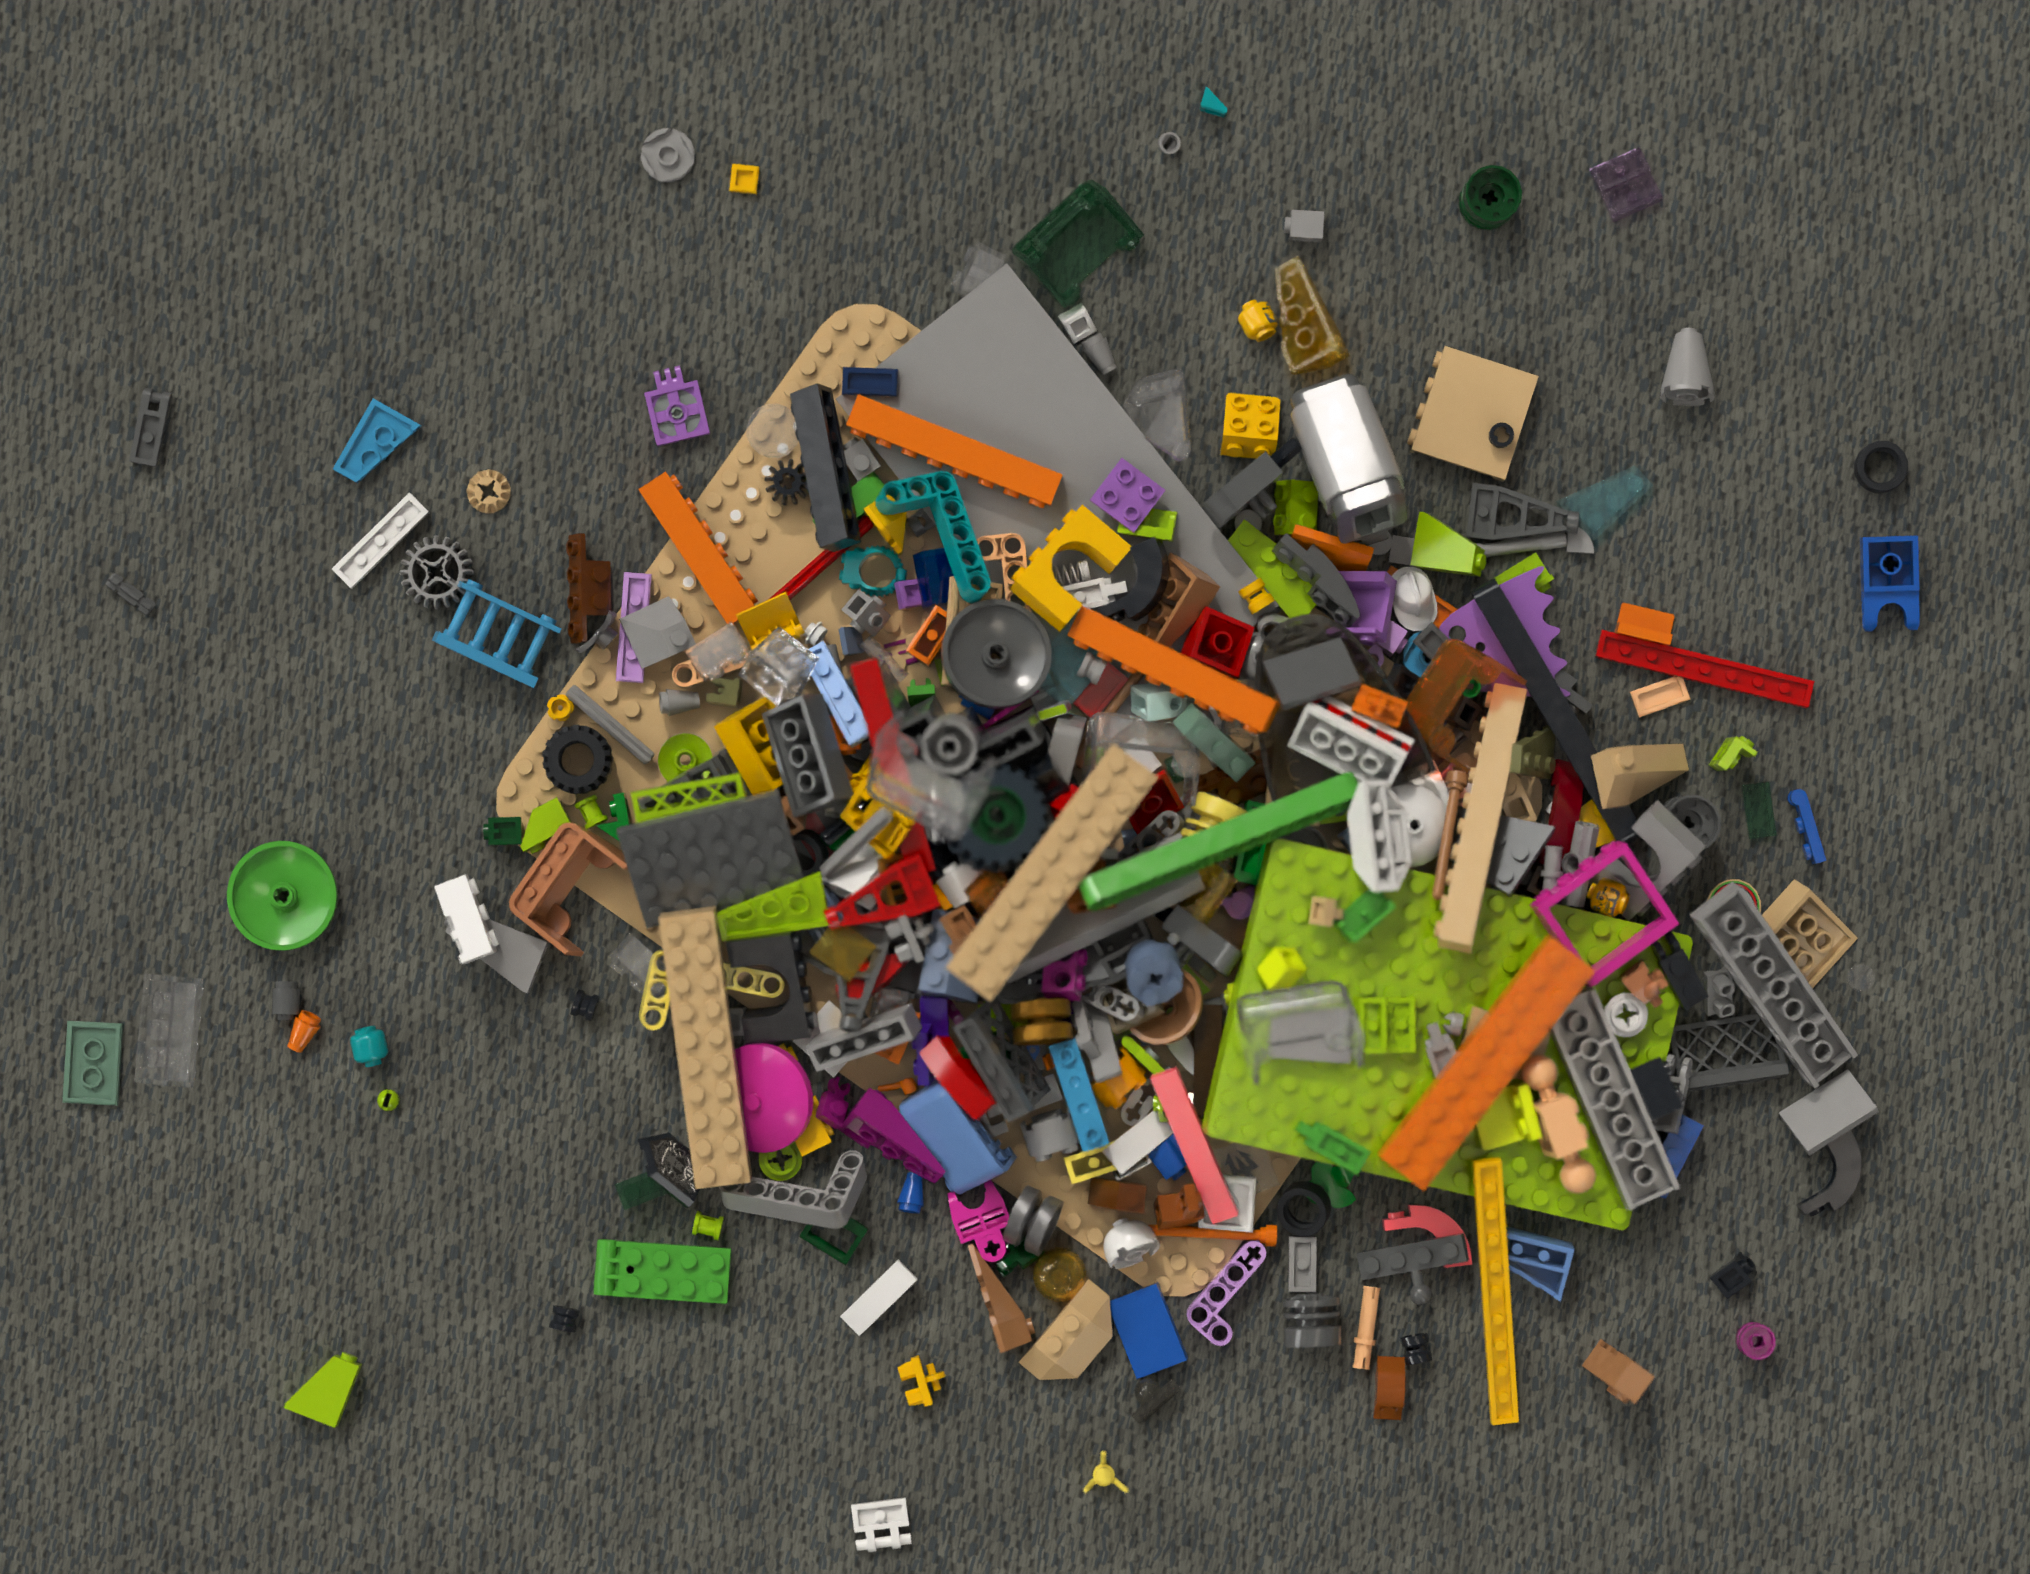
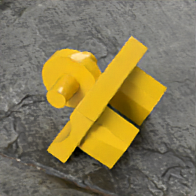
[897,1355,946,1406]

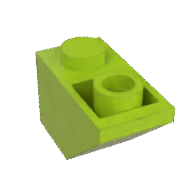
[521,797,572,854]

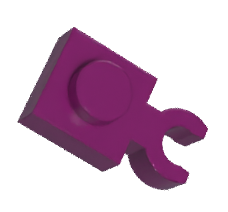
[815,1076,850,1129]

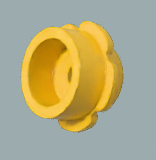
[547,694,574,721]

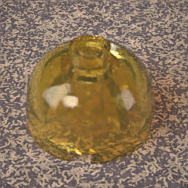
[1033,1247,1087,1302]

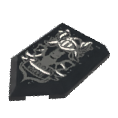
[638,1133,700,1208]

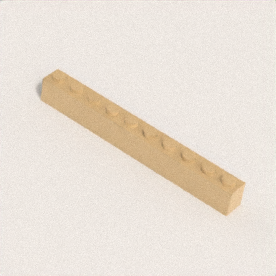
[1434,683,1527,954]

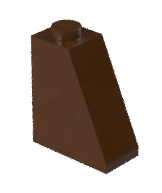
[1088,1177,1147,1214]

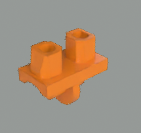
[1351,684,1408,729]

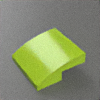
[1359,997,1417,1054]

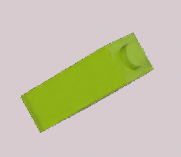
[1410,511,1486,577]
[284,1352,362,1428]

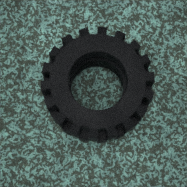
[542,725,613,794]

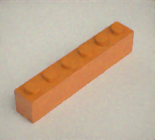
[638,471,758,628]

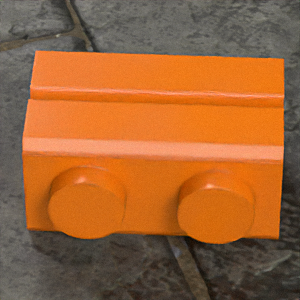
[906,605,947,667]

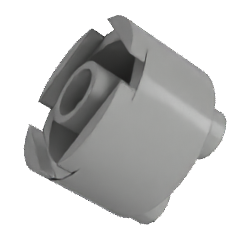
[922,713,980,774]
[1020,1107,1080,1162]

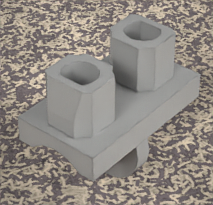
[884,915,934,963]
[1701,966,1735,1018]

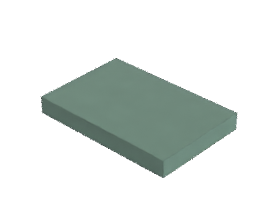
[62,1021,123,1106]

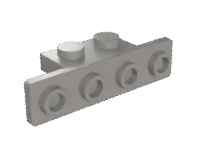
[1070,993,1122,1083]

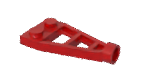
[823,853,941,931]

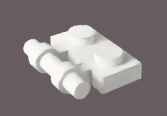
[851,1497,912,1552]

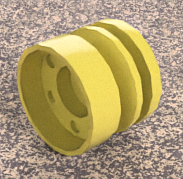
[1180,792,1247,858]

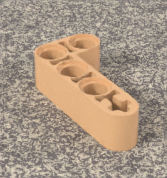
[977,533,1032,612]

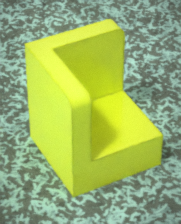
[1257,947,1307,991]

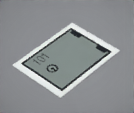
[1113,1155,1151,1181]

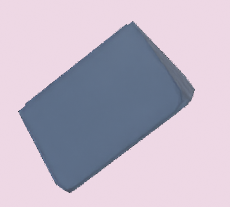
[839,627,864,656]

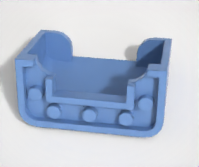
[899,1079,1017,1195]

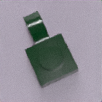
[996,1237,1045,1278]

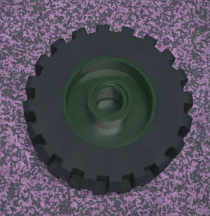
[941,764,1049,874]

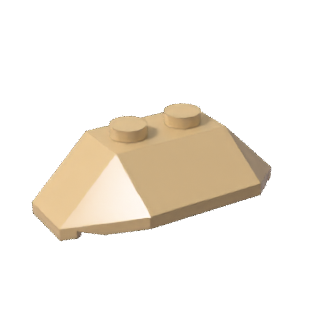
[1018,1278,1113,1380]

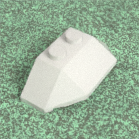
[1347,780,1412,892]

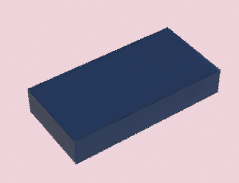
[842,367,898,397]

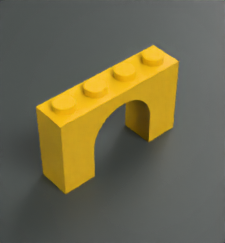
[1009,504,1132,632]

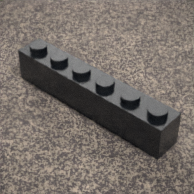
[790,383,861,552]

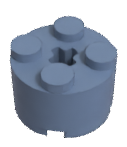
[1124,940,1183,1006]

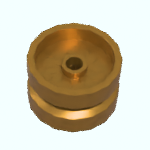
[1010,999,1073,1046]

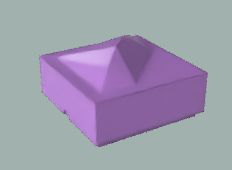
[894,578,927,610]

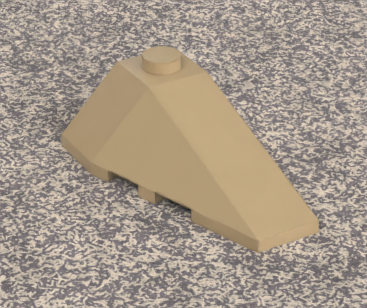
[1591,744,1689,809]

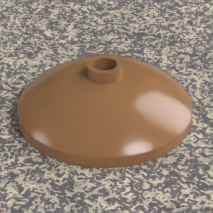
[1130,968,1203,1045]

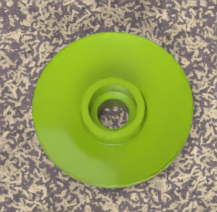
[658,733,712,781]

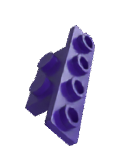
[912,996,950,1087]

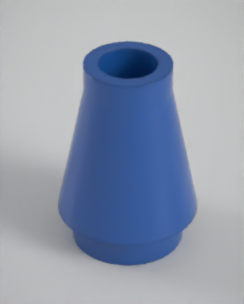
[897,1172,924,1214]

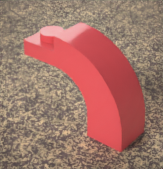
[1382,1204,1472,1268]

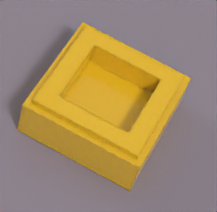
[729,164,760,194]

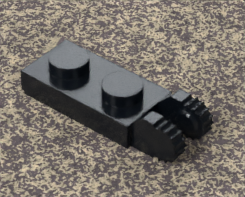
[1651,931,1709,1010]

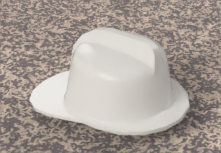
[1392,567,1438,631]

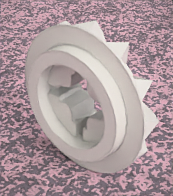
[1604,993,1648,1037]

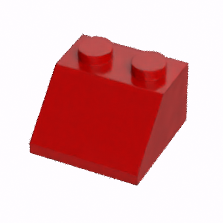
[1181,606,1255,679]
[1127,769,1185,835]

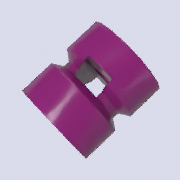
[1735,1322,1776,1360]

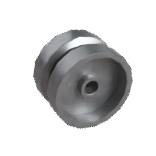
[1003,1185,1064,1256]

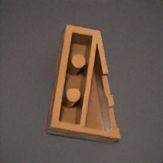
[1582,1339,1654,1404]

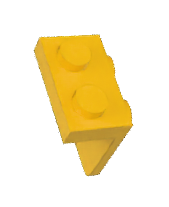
[1220,393,1280,459]

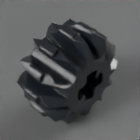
[765,459,807,506]

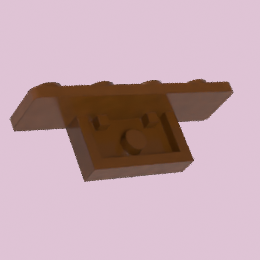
[566,533,611,644]
[1184,743,1269,805]

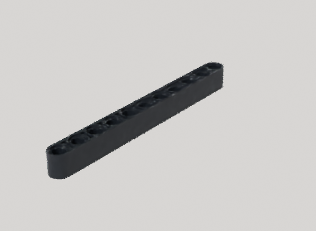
[1471,578,1641,845]

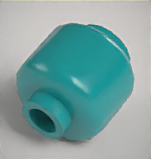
[350,1025,388,1067]

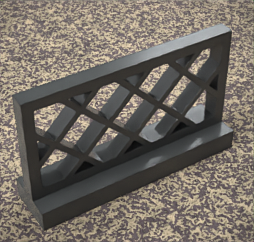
[952,996,1051,1122]
[1670,1014,1789,1092]

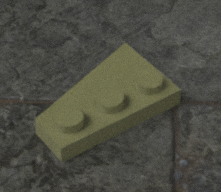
[1510,725,1556,780]

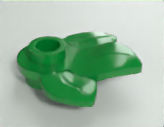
[1307,1161,1356,1208]

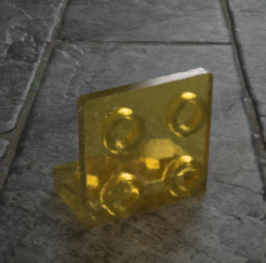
[1176,864,1238,925]

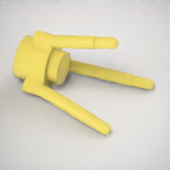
[1083,1451,1128,1493]

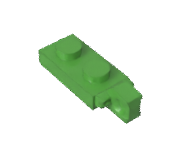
[1294,1120,1371,1176]

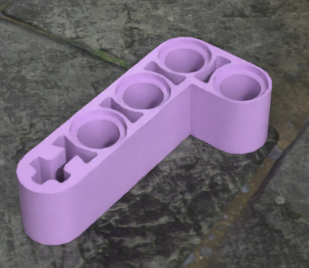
[1186,1240,1266,1346]

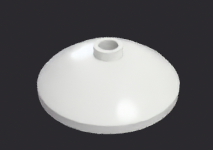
[1391,784,1446,867]

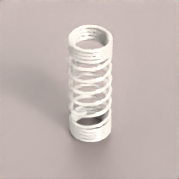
[1054,559,1091,586]

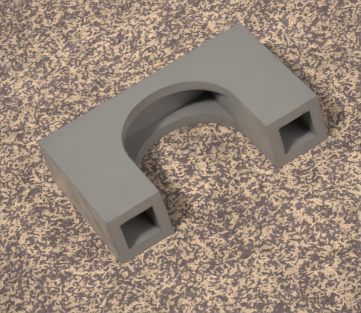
[1589,800,1705,921]

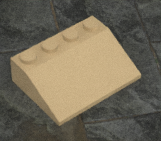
[1762,879,1858,989]

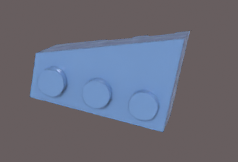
[1506,1226,1574,1302]

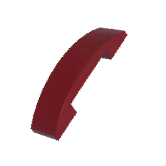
[1536,759,1583,871]

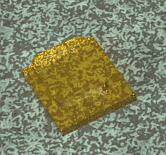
[810,926,876,982]

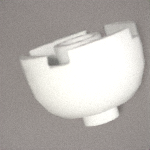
[1103,1218,1160,1269]

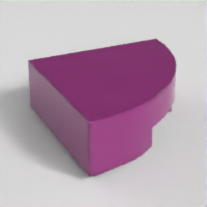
[948,1000,965,1025]

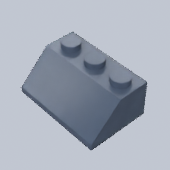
[919,909,981,1004]

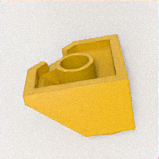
[863,495,907,556]

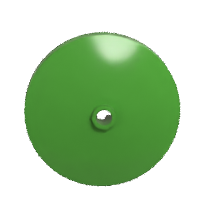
[227,841,338,950]

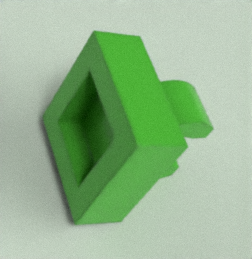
[907,678,935,707]

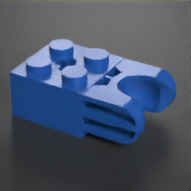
[1860,536,1920,632]

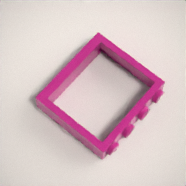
[1530,841,1679,988]

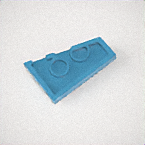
[333,398,421,483]

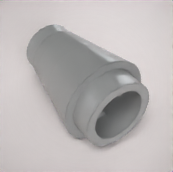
[1082,332,1117,375]
[659,689,700,716]

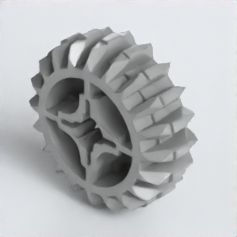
[400,535,474,610]

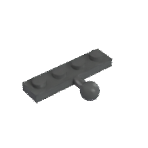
[1357,1233,1469,1305]

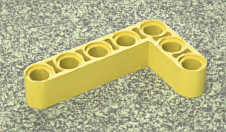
[639,950,784,1030]

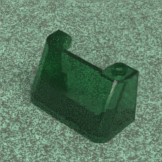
[1012,180,1144,308]

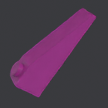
[838,1087,946,1184]

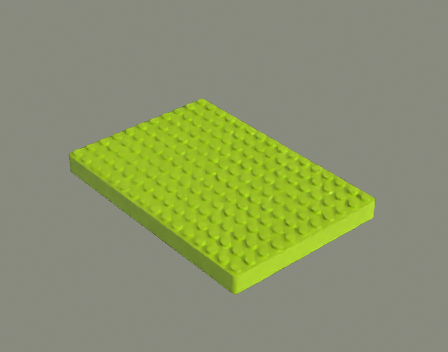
[1201,839,1693,1230]

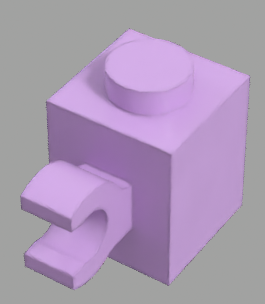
[1362,620,1408,669]

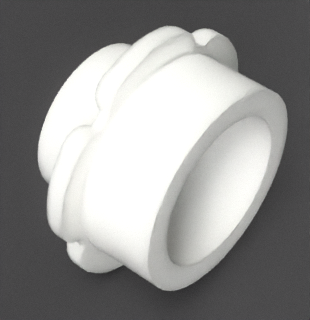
[803,622,828,646]

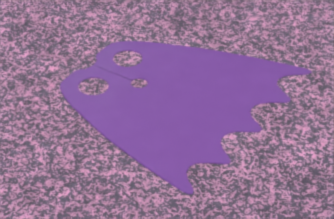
[1439,566,1570,697]

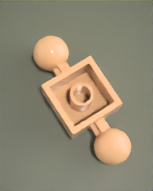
[1522,1055,1596,1194]

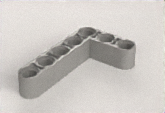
[1044,713,1087,833]
[719,1150,867,1229]

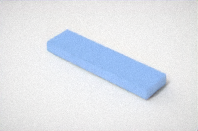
[800,641,870,748]

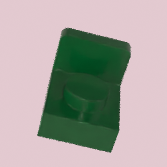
[483,817,522,846]

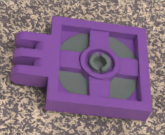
[644,365,710,447]

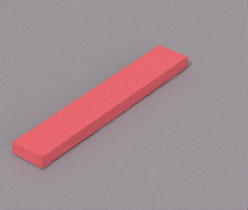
[1150,1067,1239,1224]

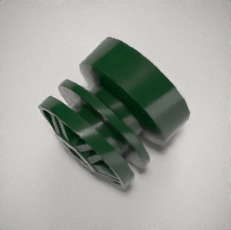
[1458,165,1522,231]

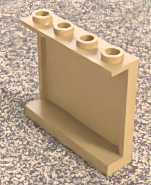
[1407,346,1539,482]

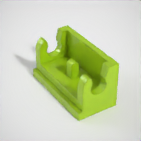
[1117,508,1178,542]

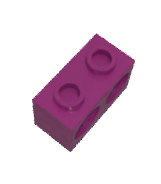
[1042,948,1088,1001]

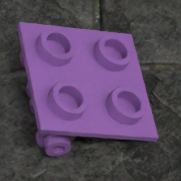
[1090,458,1165,533]

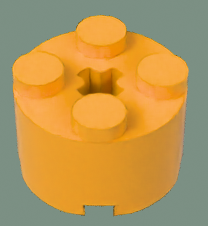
[1090,1046,1147,1109]

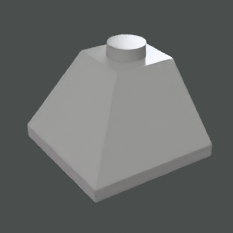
[619,596,696,669]

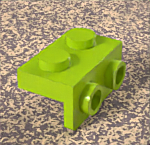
[1273,479,1318,536]

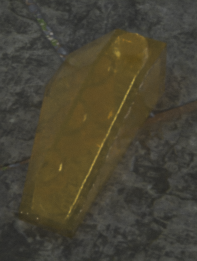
[1275,256,1350,375]

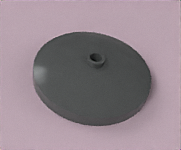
[941,599,1052,709]

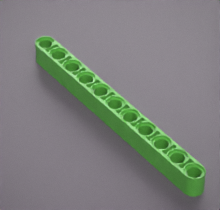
[1078,772,1359,911]

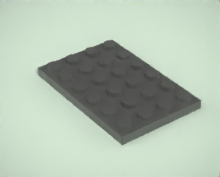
[617,790,804,928]

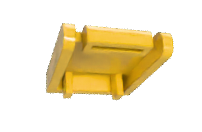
[840,774,917,859]

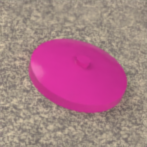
[735,1043,813,1153]

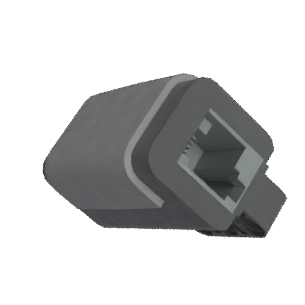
[1291,374,1407,546]

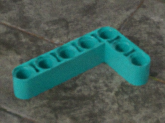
[875,471,991,604]

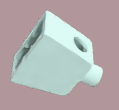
[1130,683,1195,721]

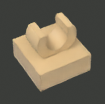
[1309,896,1344,927]

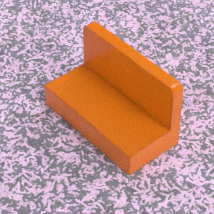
[1615,603,1675,646]

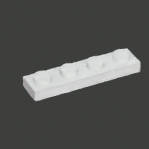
[332,492,430,589]

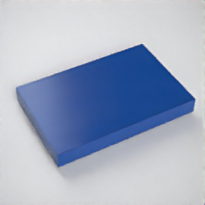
[1110,1282,1188,1379]

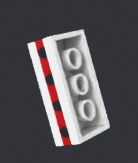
[1287,696,1415,788]

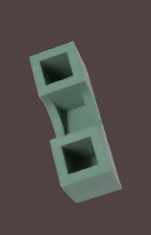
[1173,702,1256,782]

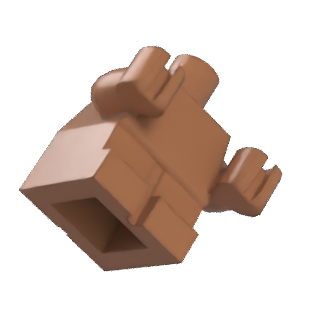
[1620,959,1668,1008]

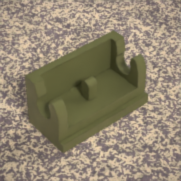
[706,678,743,709]

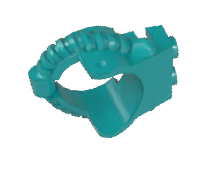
[839,545,907,597]

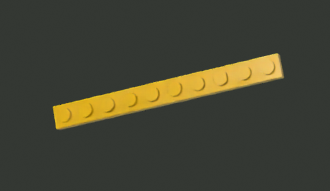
[1472,1157,1519,1425]

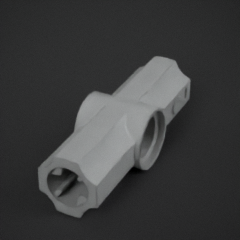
[1561,821,1599,907]

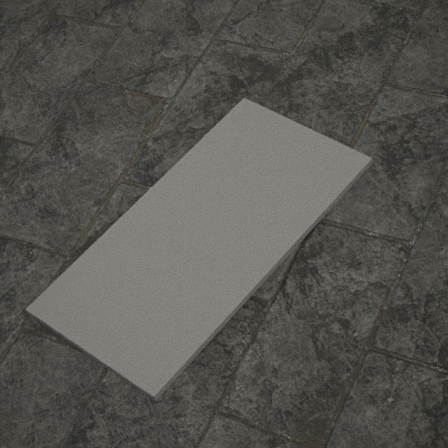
[836,263,1279,741]

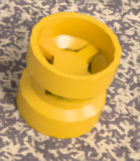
[1238,577,1275,615]

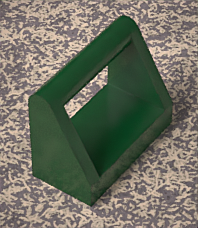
[799,1217,869,1266]

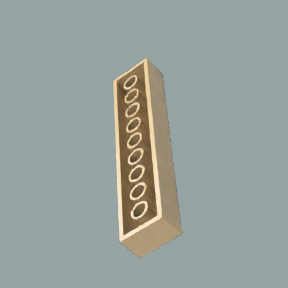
[945,743,1158,1002]
[659,906,752,1189]

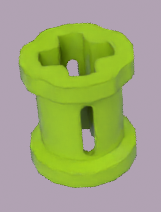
[574,795,608,830]
[692,1211,724,1241]

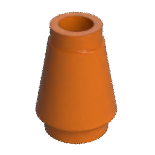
[287,1010,321,1053]

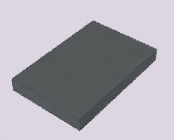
[1263,637,1361,710]

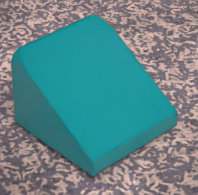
[1200,87,1228,118]

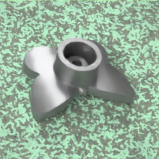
[575,611,618,653]

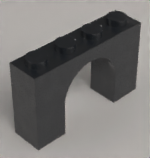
[726,931,817,1045]

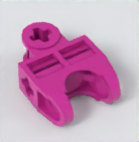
[947,1180,1010,1262]

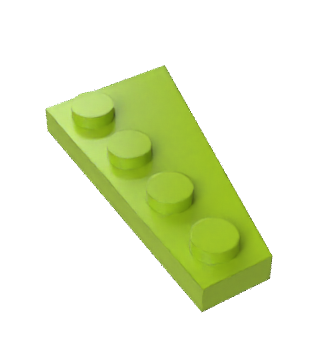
[1228,519,1316,623]
[717,871,829,941]

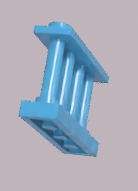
[431,579,562,688]
[1048,1038,1110,1152]

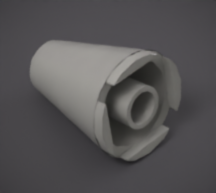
[1660,328,1715,406]

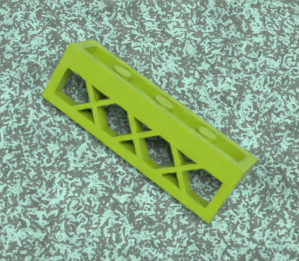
[631,773,747,823]

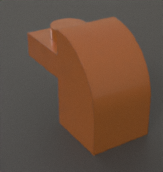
[1153,1184,1205,1230]
[1373,1356,1405,1420]

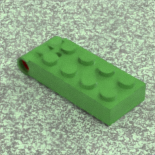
[593,1239,731,1304]

